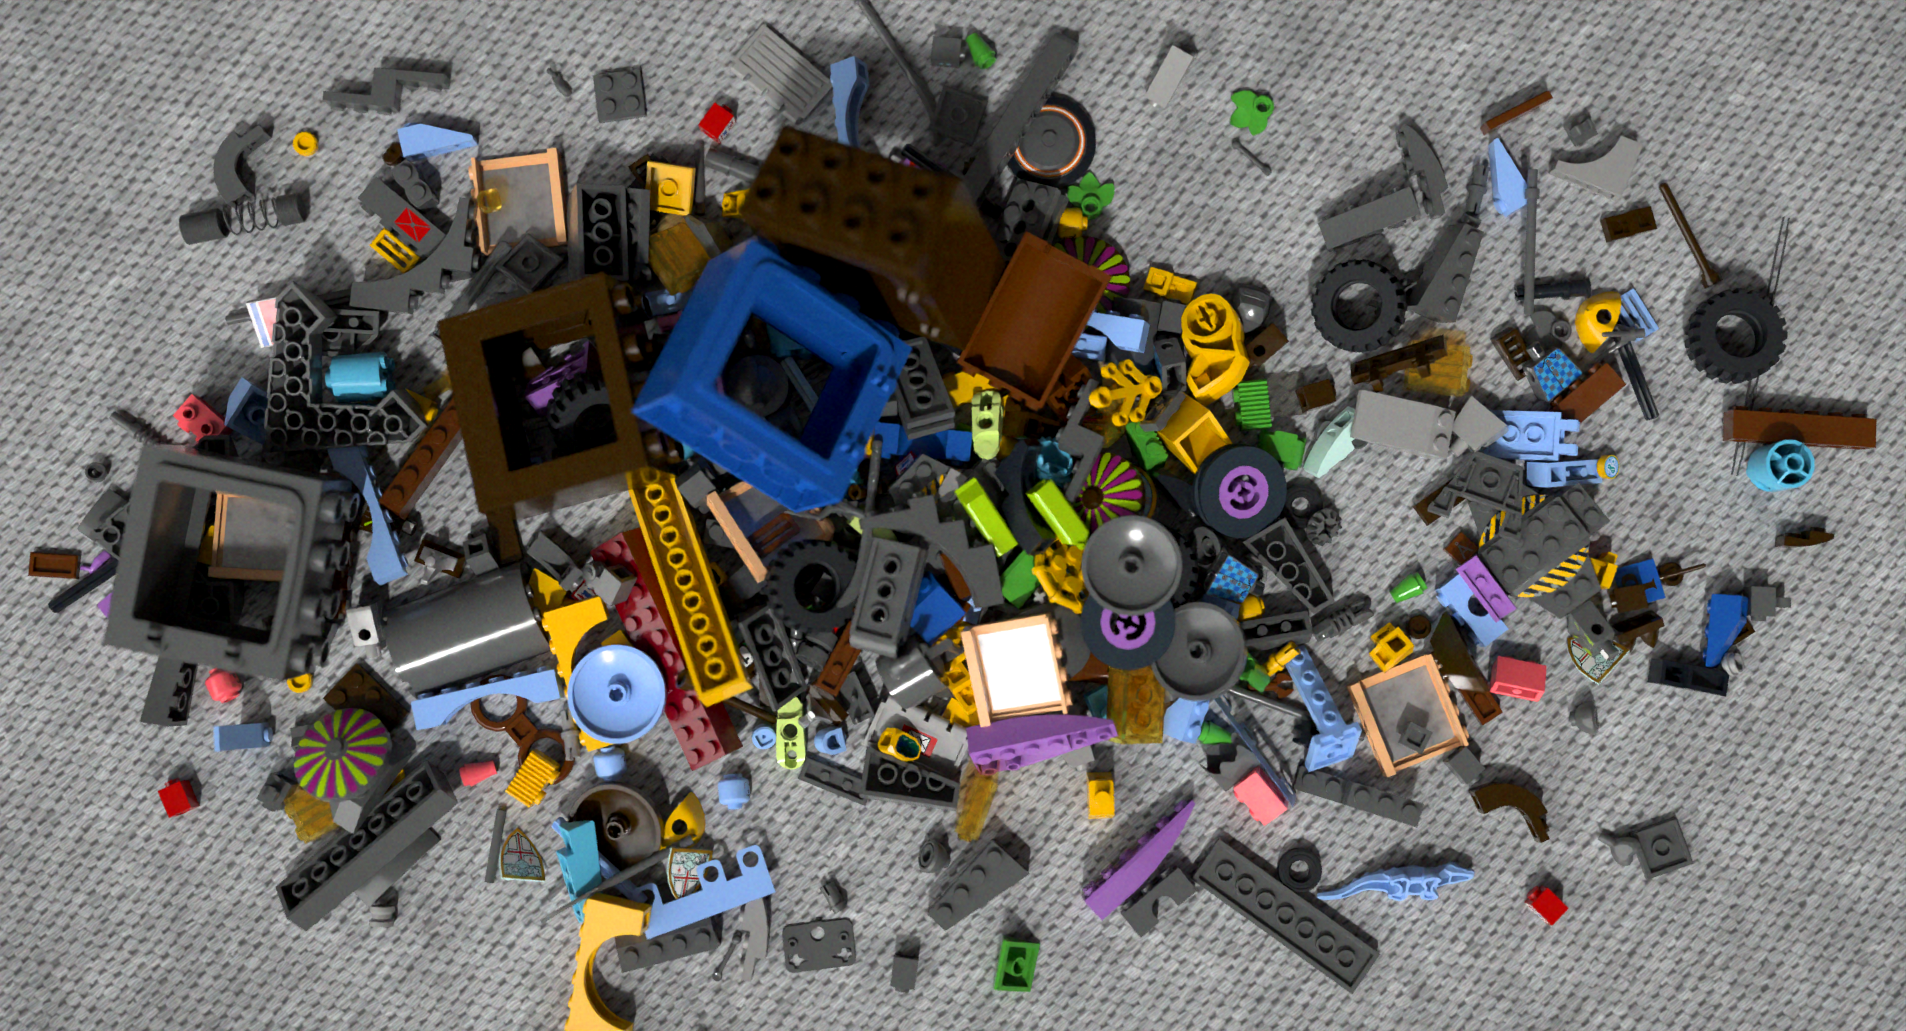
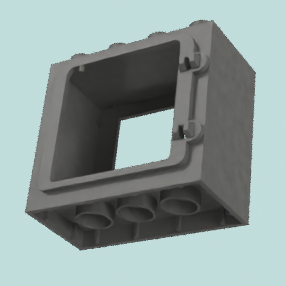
[103,444,359,682]

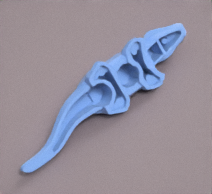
[1317,861,1475,901]

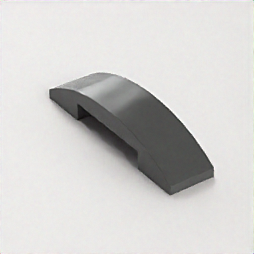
[354,828,441,908]

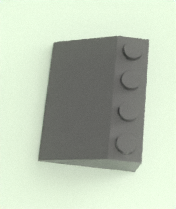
[614,883,721,973]

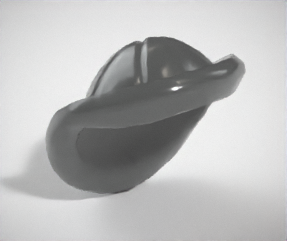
[1012,603,1090,682]

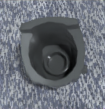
[1229,283,1271,333]

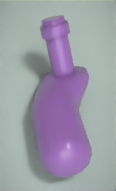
[80,550,111,574]

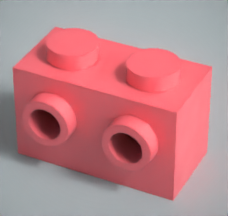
[173,394,233,441]
[1489,656,1547,702]
[1233,765,1289,826]

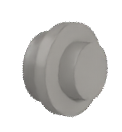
[1722,652,1744,676]

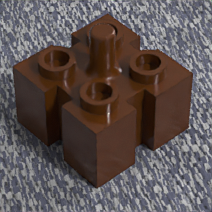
[1046,354,1100,425]

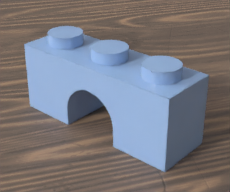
[1435,572,1508,647]

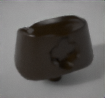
[382,142,406,167]

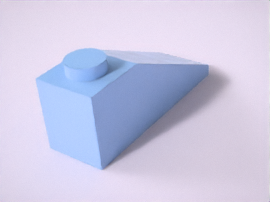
[397,122,478,162]
[1488,138,1527,218]
[1527,459,1602,487]
[214,722,273,751]

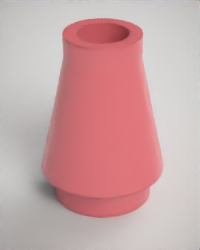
[459,760,497,787]

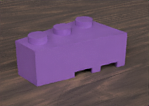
[524,341,602,417]

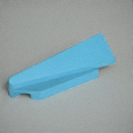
[556,820,603,923]

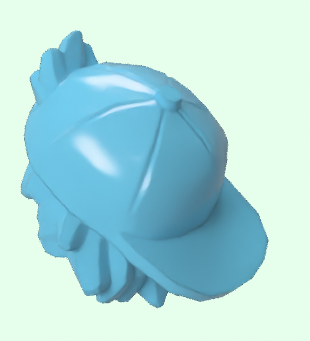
[1036,436,1073,489]

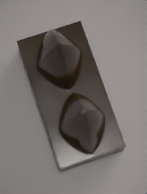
[1611,610,1665,653]

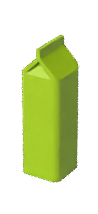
[954,477,1018,557]
[1027,479,1088,550]

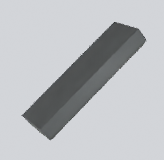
[798,756,868,806]

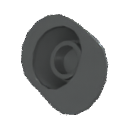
[1190,526,1226,583]

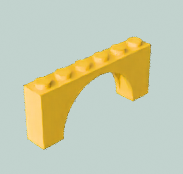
[542,595,612,752]
[565,893,652,1031]

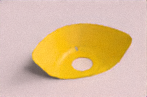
[1575,291,1621,353]
[661,792,706,850]

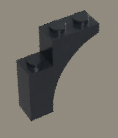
[994,439,1057,555]

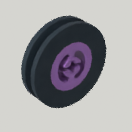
[1192,443,1287,538]
[1081,594,1175,670]

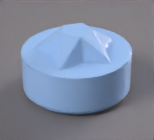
[751,724,776,749]

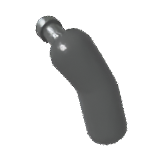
[546,68,572,97]

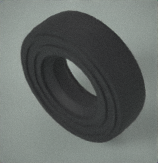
[1280,485,1323,529]
[1277,848,1322,893]

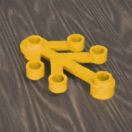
[1089,359,1162,426]

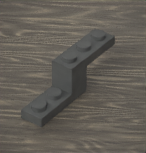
[322,67,451,116]
[1056,378,1105,508]
[1293,765,1424,827]

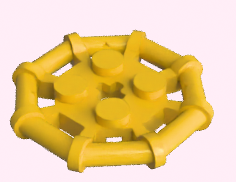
[1032,535,1090,614]

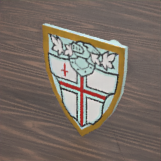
[1567,637,1630,685]
[499,828,546,882]
[667,847,713,900]

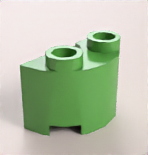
[1257,429,1307,471]
[1239,652,1270,693]

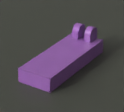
[1456,554,1517,623]

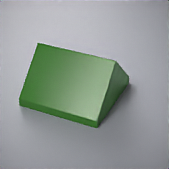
[999,550,1041,609]
[993,936,1040,992]

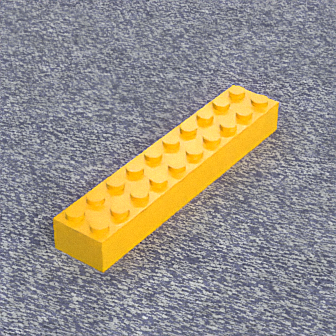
[628,477,753,706]

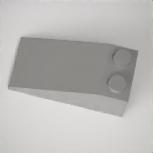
[1350,390,1456,459]

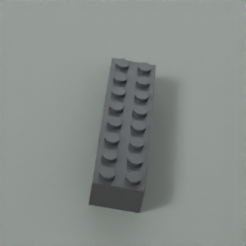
[275,760,458,932]

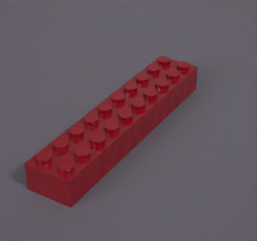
[590,527,743,771]

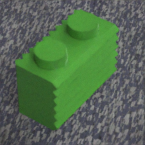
[1232,379,1272,432]
[1124,421,1168,473]

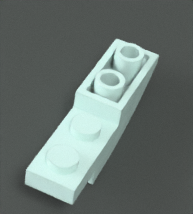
[1303,406,1355,478]

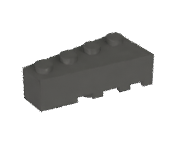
[1406,223,1484,323]
[1242,518,1335,614]
[927,838,1029,931]

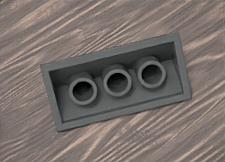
[1101,297,1161,398]
[738,603,807,711]

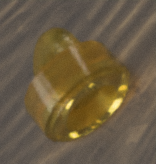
[477,188,502,213]

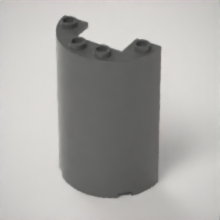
[383,559,552,699]

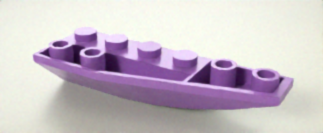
[966,715,1118,775]
[1081,799,1195,920]

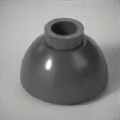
[1570,700,1599,734]
[918,839,951,873]

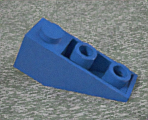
[1703,594,1749,668]

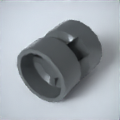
[795,632,839,670]

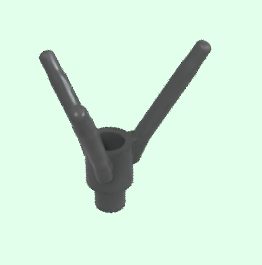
[1590,315,1645,366]

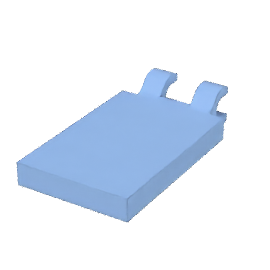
[1484,410,1580,462]

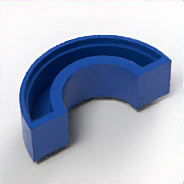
[874,422,972,466]

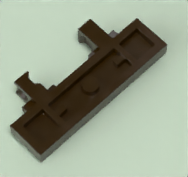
[1351,334,1448,393]

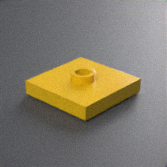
[645,161,696,216]

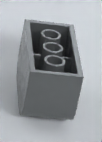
[567,183,629,283]

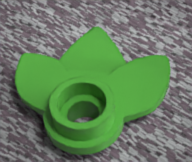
[1230,91,1274,136]
[1067,172,1115,220]

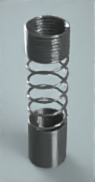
[179,192,307,245]

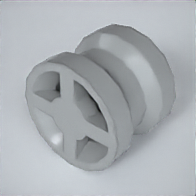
[369,904,395,927]

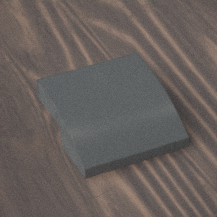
[77,489,127,550]

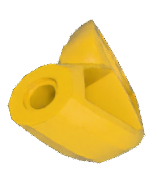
[1181,293,1250,407]

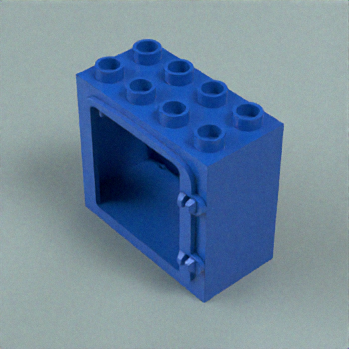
[632,237,912,513]

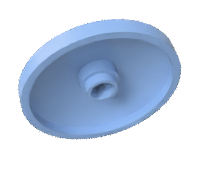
[567,645,667,744]

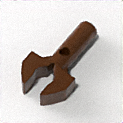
[1247,673,1294,698]

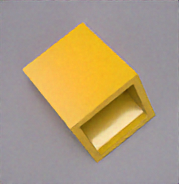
[1154,392,1233,475]

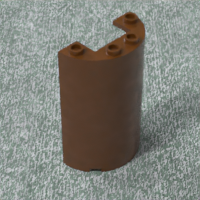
[957,231,1113,411]

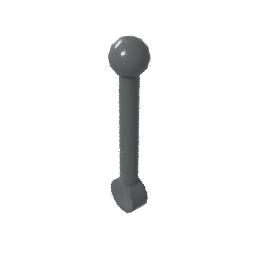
[1231,140,1272,176]
[712,935,741,981]

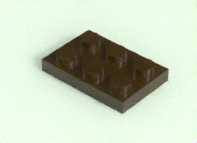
[323,663,410,734]

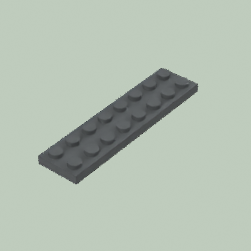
[1191,838,1380,994]

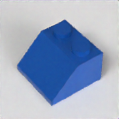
[910,571,966,646]

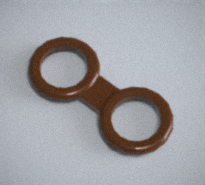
[470,674,575,786]

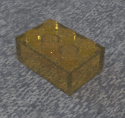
[1107,667,1165,744]

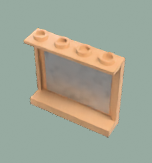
[468,148,568,256]
[707,481,835,583]
[208,491,295,582]
[961,612,1073,727]
[1346,654,1469,777]

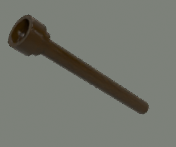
[1659,182,1723,289]
[675,669,778,724]

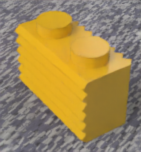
[505,749,561,808]

